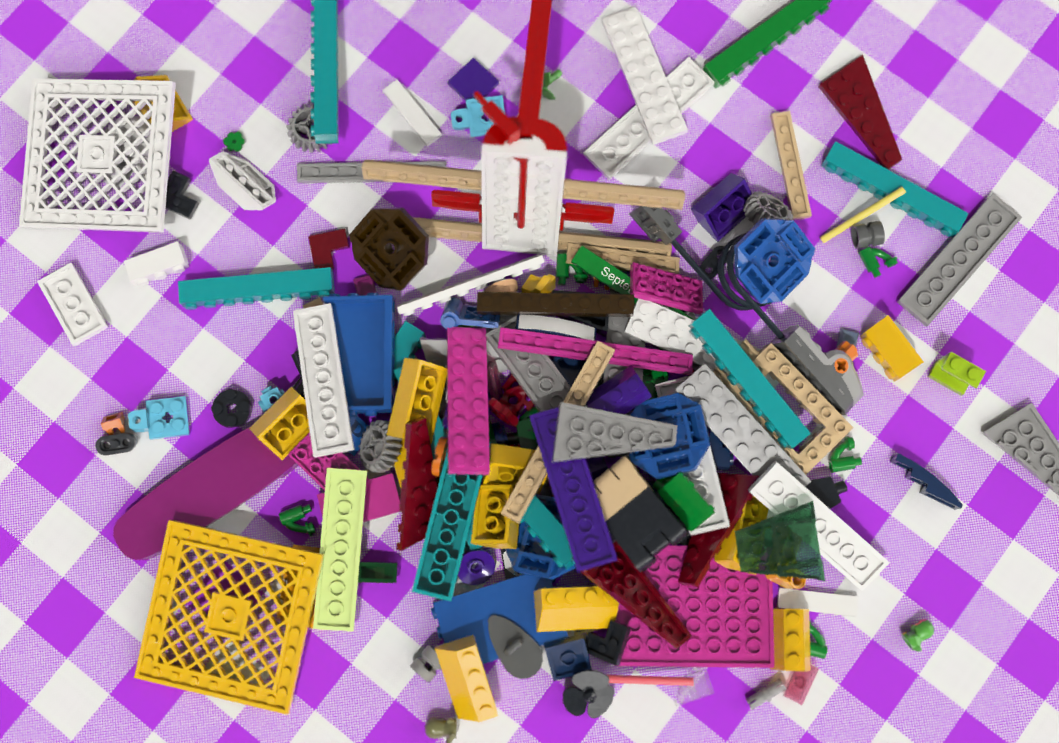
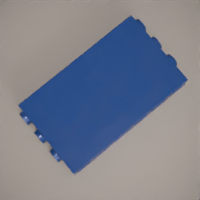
[323,293,395,417]
[431,574,569,664]

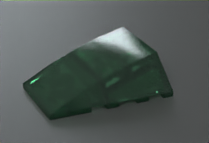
[735,501,825,581]

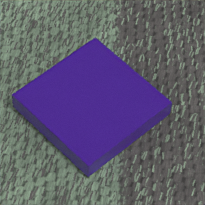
[447,58,499,101]

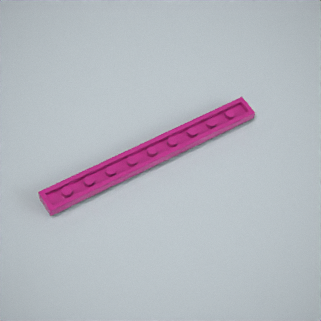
[498,327,693,375]

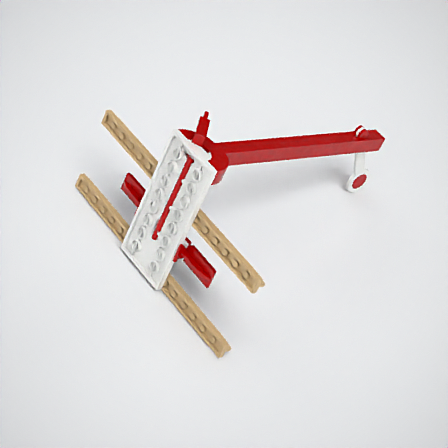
[362,0,685,256]

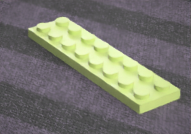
[313,468,367,632]

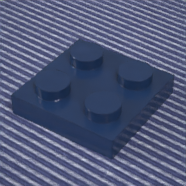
[544,634,592,681]

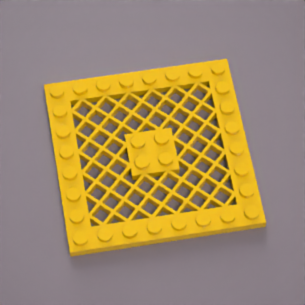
[134,520,324,715]

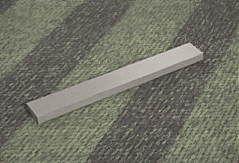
[297,161,446,183]

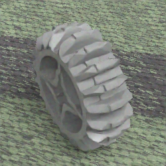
[287,103,332,153]
[743,191,793,225]
[358,420,403,473]

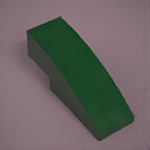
[358,562,397,583]

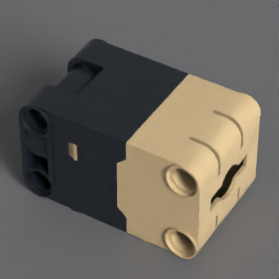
[593,455,690,572]

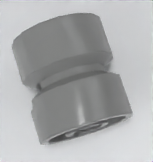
[410,644,441,683]

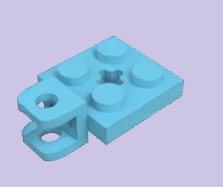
[451,95,505,138]
[128,396,190,440]

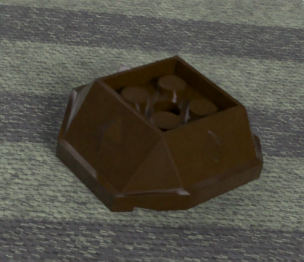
[349,207,429,291]

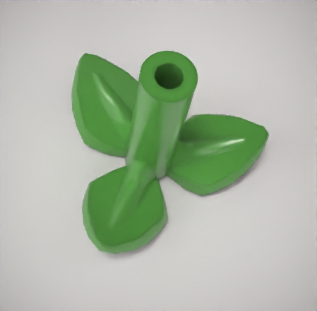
[542,69,562,100]

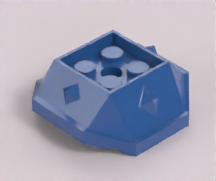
[734,218,816,304]
[629,393,710,479]
[505,494,576,580]

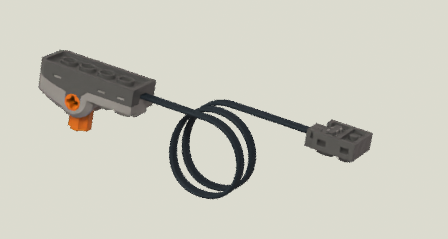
[629,206,864,415]

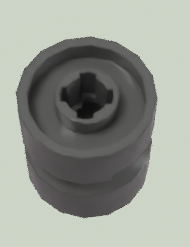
[851,221,885,249]

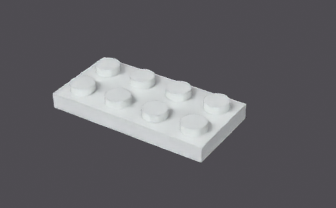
[37,263,108,346]

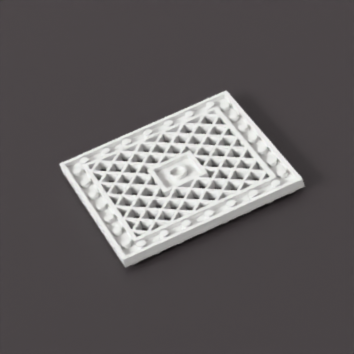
[19,79,176,233]

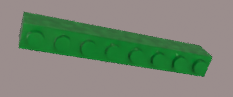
[703,0,832,89]

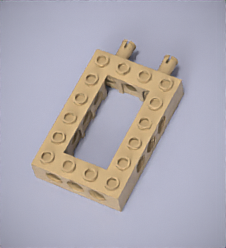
[713,339,854,474]

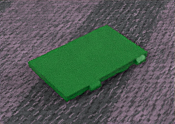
[657,472,715,532]

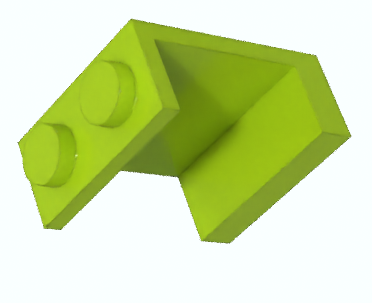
[928,352,986,396]

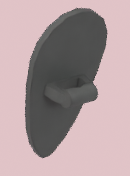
[488,615,543,679]

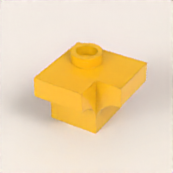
[521,274,556,293]

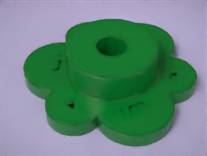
[223,132,245,152]

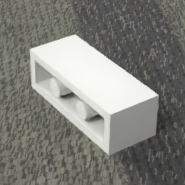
[123,241,190,287]

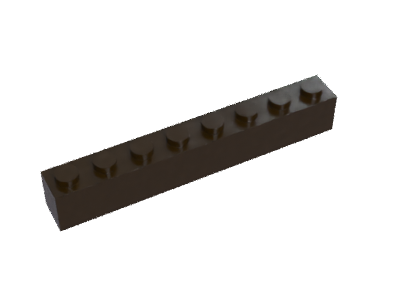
[477,292,634,317]

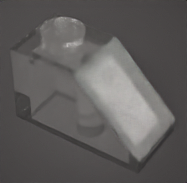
[673,667,714,706]

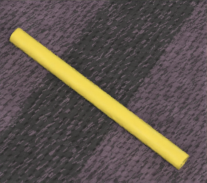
[820,187,906,244]

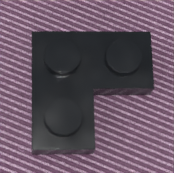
[165,170,199,220]
[585,620,631,666]

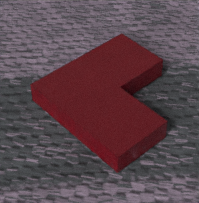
[308,228,349,270]

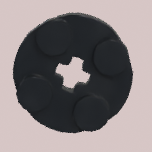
[211,389,252,428]

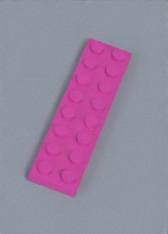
[447,327,490,475]

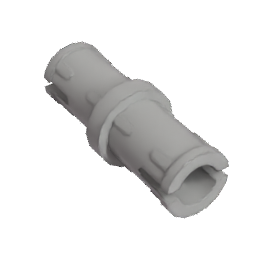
[746,678,787,710]

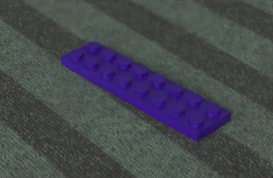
[529,407,617,573]

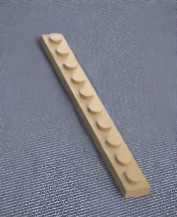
[501,341,615,524]

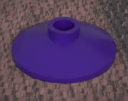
[458,549,495,585]

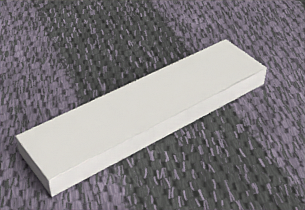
[383,80,442,147]
[777,588,858,617]

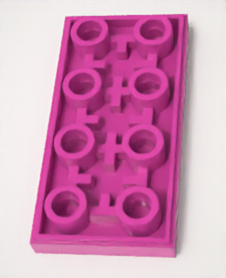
[630,262,703,315]
[288,433,372,491]
[317,473,400,523]

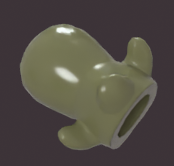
[425,717,457,743]

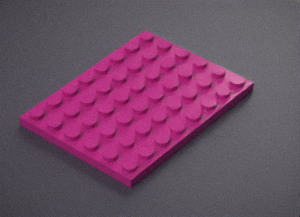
[614,546,775,668]

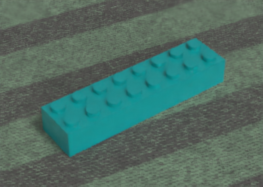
[412,443,490,601]

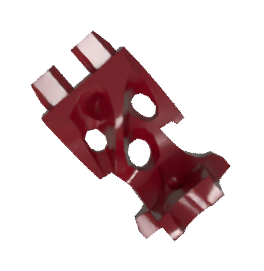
[488,374,534,427]

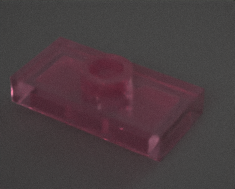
[487,360,503,401]
[783,665,819,705]

